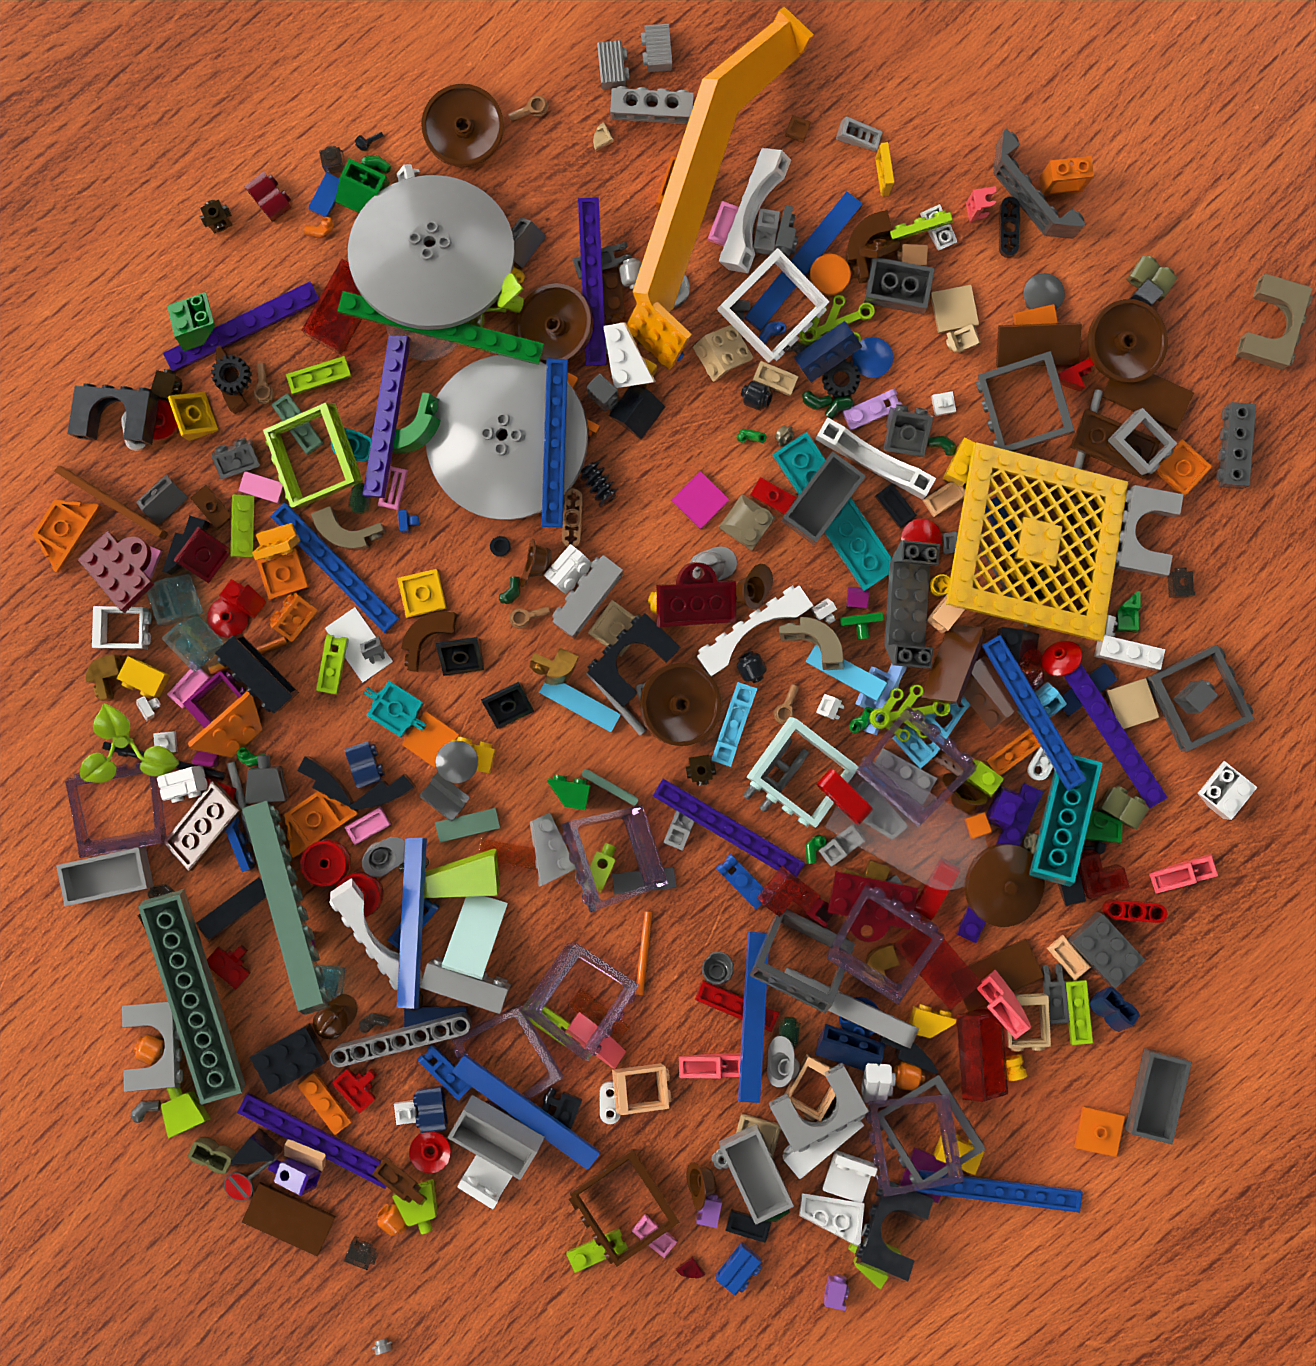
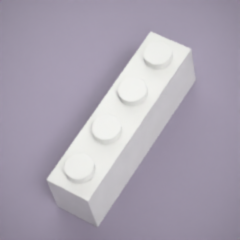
[782,1106,864,1179]

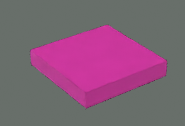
[671,471,729,530]

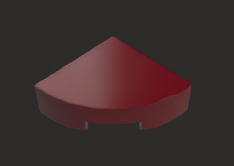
[676,1256,705,1279]

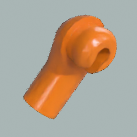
[304,217,334,238]

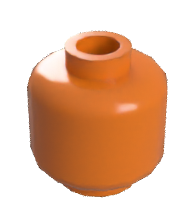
[133,1034,164,1066]
[893,1061,925,1091]
[377,1204,408,1236]

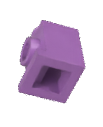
[696,1193,722,1228]
[823,1274,849,1311]

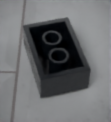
[249,1023,329,1094]

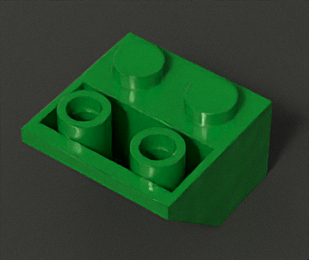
[335,158,390,213]
[167,292,215,351]
[548,774,591,810]

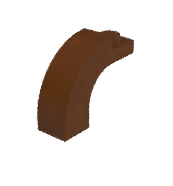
[845,210,892,284]
[401,611,457,672]

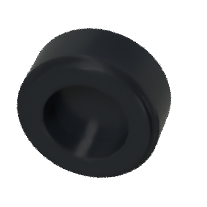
[490,536,511,557]

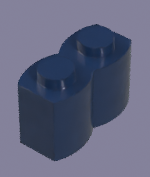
[344,741,385,788]
[1089,986,1140,1032]
[413,1085,448,1133]

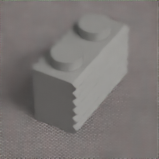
[641,24,672,72]
[597,40,629,89]

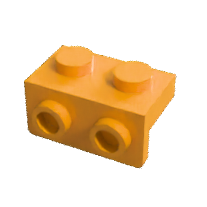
[252,523,300,560]

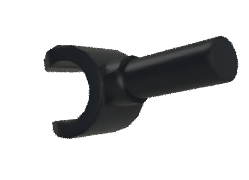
[355,132,384,151]
[1082,841,1107,854]

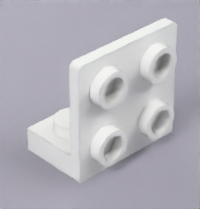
[822,1150,877,1203]
[458,1155,512,1209]

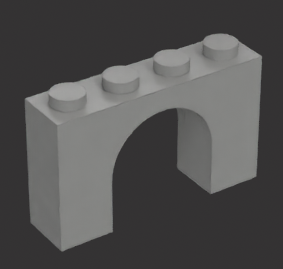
[1115,485,1184,577]
[122,1002,183,1092]
[769,1063,869,1152]

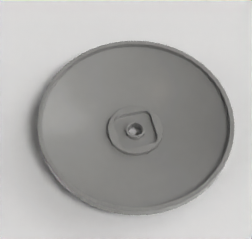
[348,175,515,330]
[426,355,588,520]

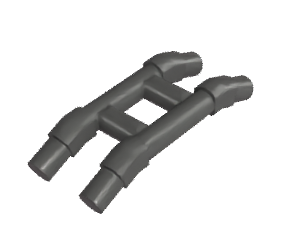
[743,738,809,812]

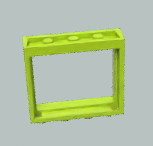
[263,403,363,508]

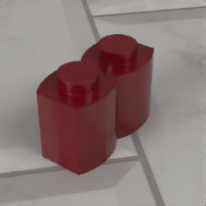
[244,172,292,222]

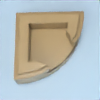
[593,122,614,151]

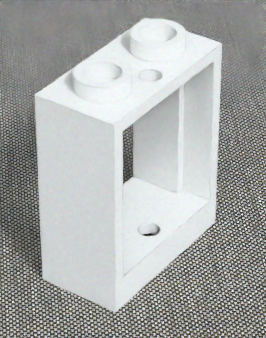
[92,606,152,650]

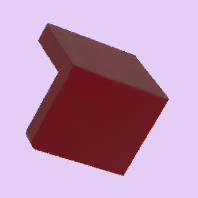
[804,895,833,928]

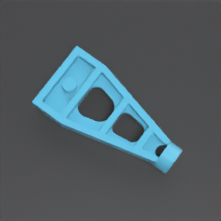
[892,696,971,769]

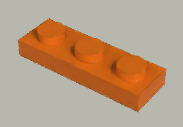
[985,727,1040,776]
[297,1072,352,1135]

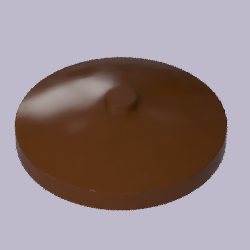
[421,84,504,167]
[514,283,594,364]
[1087,299,1168,383]
[640,663,721,746]
[965,843,1045,927]

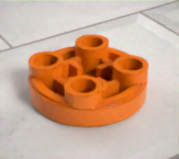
[809,254,851,297]

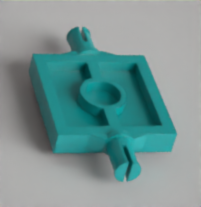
[364,680,427,738]

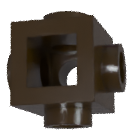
[200,199,233,234]
[686,755,716,786]

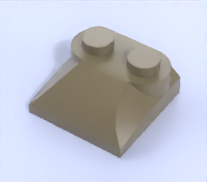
[718,494,776,551]

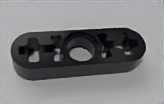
[999,196,1020,258]

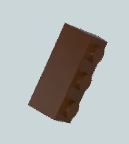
[963,654,1018,730]

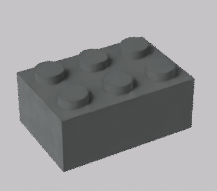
[863,258,935,314]
[1067,912,1145,988]

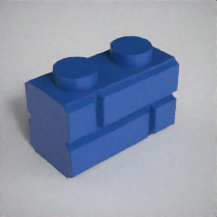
[715,1242,762,1296]

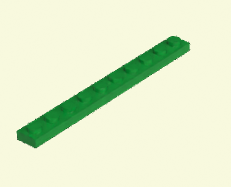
[337,291,544,365]

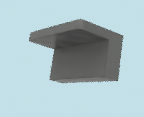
[511,217,546,268]
[136,474,188,525]
[420,772,470,821]

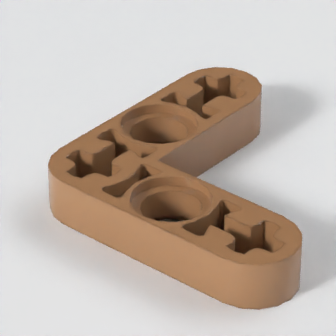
[562,488,583,548]

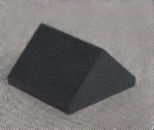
[608,385,666,440]
[436,637,484,676]
[481,682,534,729]
[231,1128,282,1165]

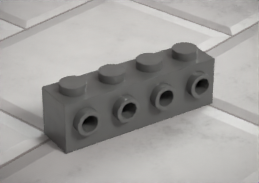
[1216,402,1256,489]

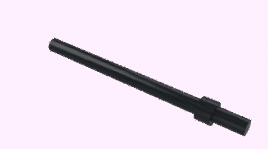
[102,741,226,780]

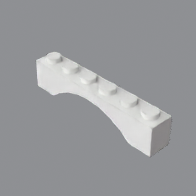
[719,148,791,273]
[815,417,936,500]
[697,585,813,677]
[329,878,423,990]

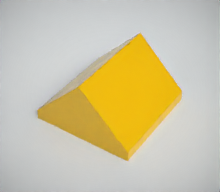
[168,392,218,441]

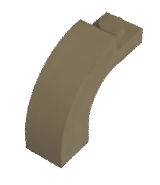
[311,506,386,550]
[779,617,844,670]

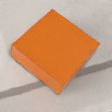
[964,812,992,839]

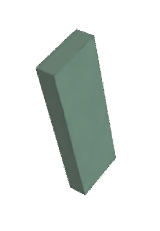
[271,393,324,455]
[581,769,639,806]
[435,808,501,842]

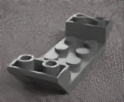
[993,129,1086,239]
[884,540,940,669]

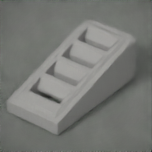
[836,116,883,152]

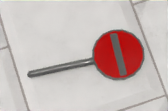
[224,1157,277,1201]

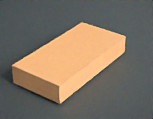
[922,482,966,517]
[1047,935,1091,981]
[284,1139,326,1171]

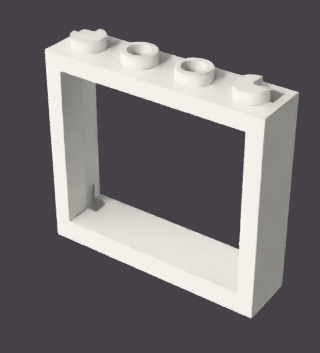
[717,248,829,363]

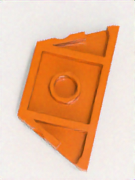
[32,500,102,573]
[188,691,262,758]
[284,791,359,859]

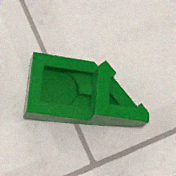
[1116,591,1141,633]

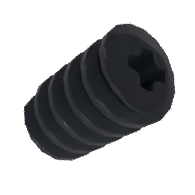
[580,461,619,508]

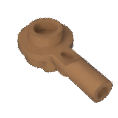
[508,96,548,122]
[253,363,274,404]
[509,606,550,629]
[774,684,799,725]

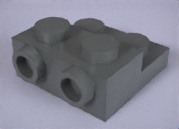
[774,205,799,259]
[883,404,933,457]

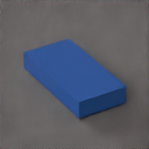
[308,172,340,217]

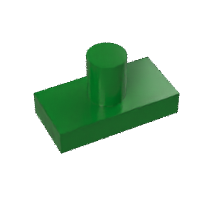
[839,612,884,640]

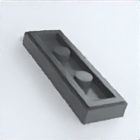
[612,867,676,895]

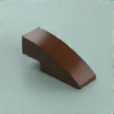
[216,345,249,414]

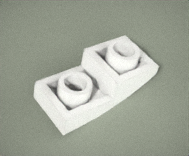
[920,204,957,251]

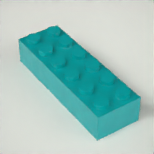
[1029,755,1103,887]

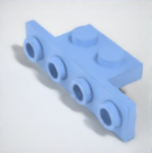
[855,663,907,735]

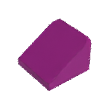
[846,587,869,610]
[192,751,219,767]

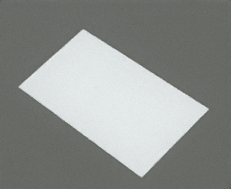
[325,607,393,683]

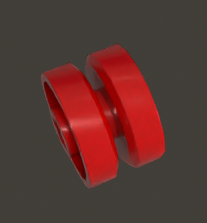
[300,839,351,887]
[335,872,384,917]

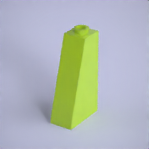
[424,849,500,898]

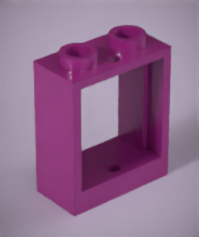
[182,671,247,728]

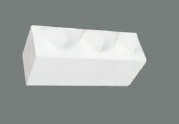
[1094,635,1165,671]

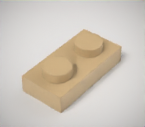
[753,361,799,396]

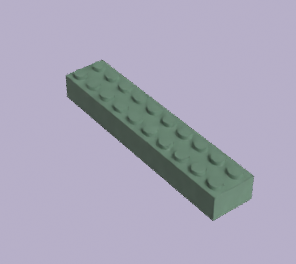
[242,801,331,1015]
[138,889,246,1105]

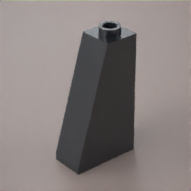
[196,877,267,943]

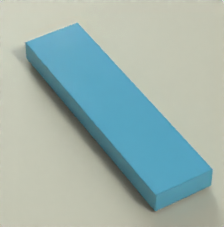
[806,645,888,702]
[539,682,621,732]

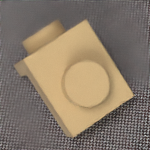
[946,324,981,353]

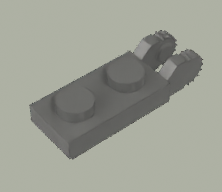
[572,242,632,280]
[1042,964,1069,1024]

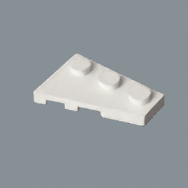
[604,322,656,388]
[799,1193,864,1247]

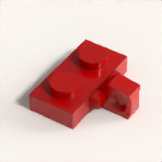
[207,945,251,990]
[332,1067,377,1114]

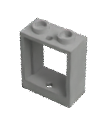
[1108,408,1177,475]

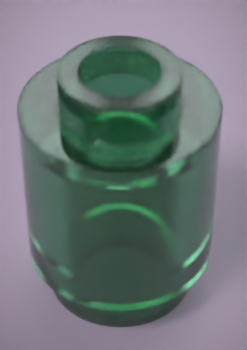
[348,483,371,514]
[778,1017,801,1049]

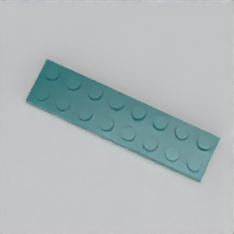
[772,432,892,591]

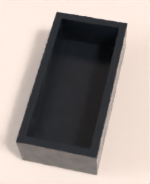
[215,633,299,714]

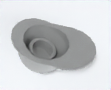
[690,546,737,581]
[362,837,405,877]
[767,1036,800,1088]

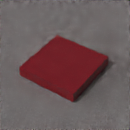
[174,527,231,584]

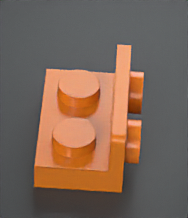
[270,592,318,642]

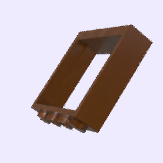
[569,1149,680,1267]

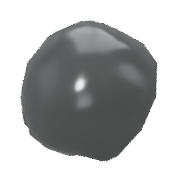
[702,952,733,985]

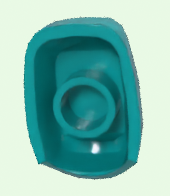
[331,428,372,462]

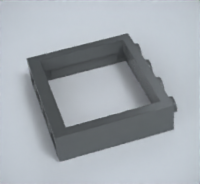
[976,351,1075,452]
[1145,645,1254,752]
[749,906,855,1013]
[875,1075,986,1189]

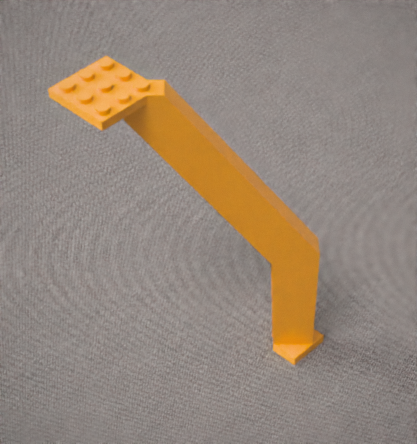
[627,7,814,369]

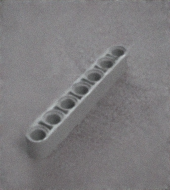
[784,967,919,1048]
[330,1012,472,1067]

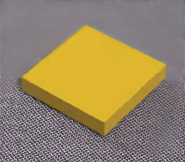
[875,142,894,197]
[397,569,447,618]

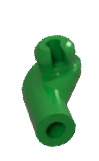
[361,156,392,174]
[736,428,767,443]
[849,707,873,733]
[237,747,266,767]
[805,835,826,864]

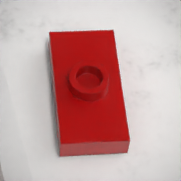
[750,477,796,515]

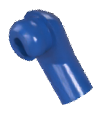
[758,321,786,345]

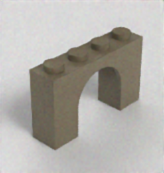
[1235,274,1313,370]

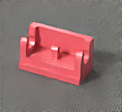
[966,186,997,223]

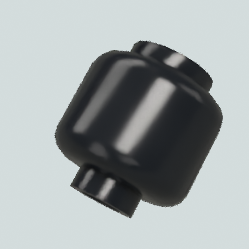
[741,381,773,411]
[736,651,767,683]

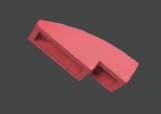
[1149,854,1218,893]
[976,970,1031,1040]
[565,1012,626,1069]
[679,1053,741,1078]

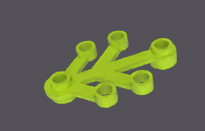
[799,295,875,346]
[870,684,950,742]

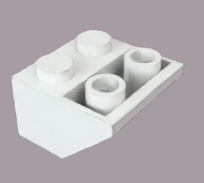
[1198,761,1257,820]

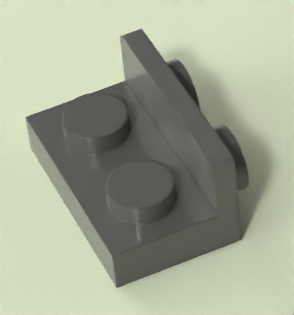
[211,438,260,479]

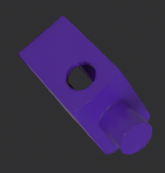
[986,785,1023,829]
[268,1158,322,1196]

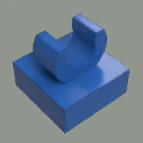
[398,510,420,533]

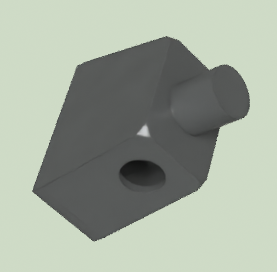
[245,754,289,803]

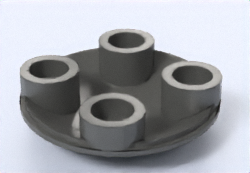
[1024,273,1065,311]
[436,741,478,783]

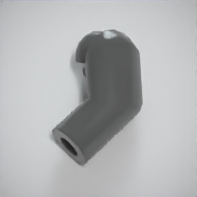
[131,1100,161,1123]

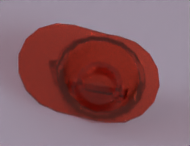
[1018,648,1044,692]

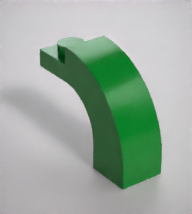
[392,392,441,454]

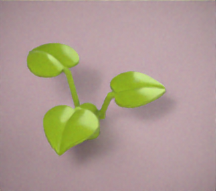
[466,273,524,328]
[80,703,179,783]

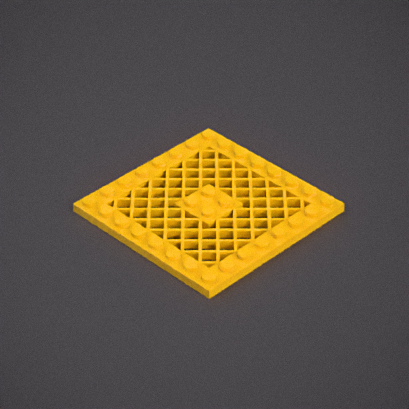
[946,442,1128,642]

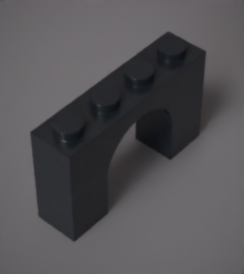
[67,383,159,445]
[587,613,681,707]
[855,1180,934,1283]

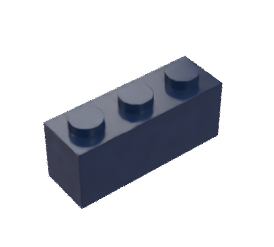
[794,321,862,383]
[815,1024,885,1071]

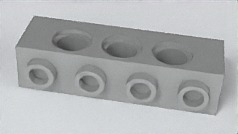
[610,86,694,124]

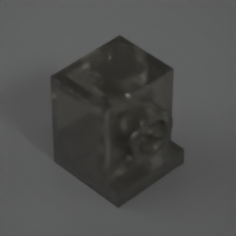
[319,146,346,174]
[1168,567,1195,598]
[344,1236,379,1270]

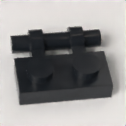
[541,1086,582,1130]

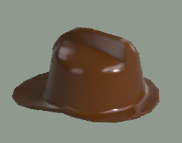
[521,538,552,587]
[736,564,773,610]
[942,773,987,815]
[313,993,357,1040]
[686,1162,717,1211]

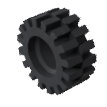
[211,355,252,395]
[822,359,861,398]

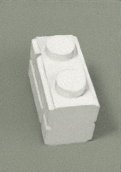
[544,544,592,595]
[157,765,208,803]
[861,1063,896,1104]

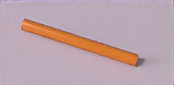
[208,636,288,675]
[635,911,653,995]

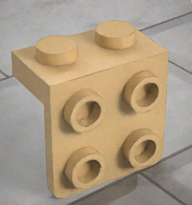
[693,325,753,382]

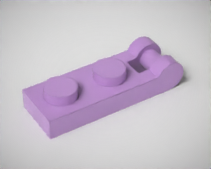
[842,388,902,431]

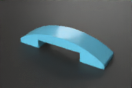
[711,682,757,767]

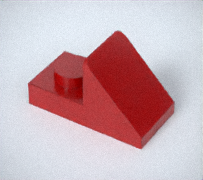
[1058,357,1094,391]
[219,579,266,619]

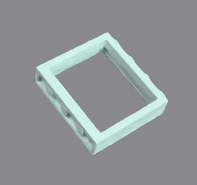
[746,717,859,828]

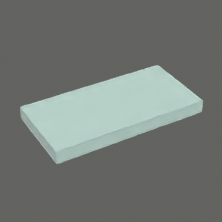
[442,896,508,980]

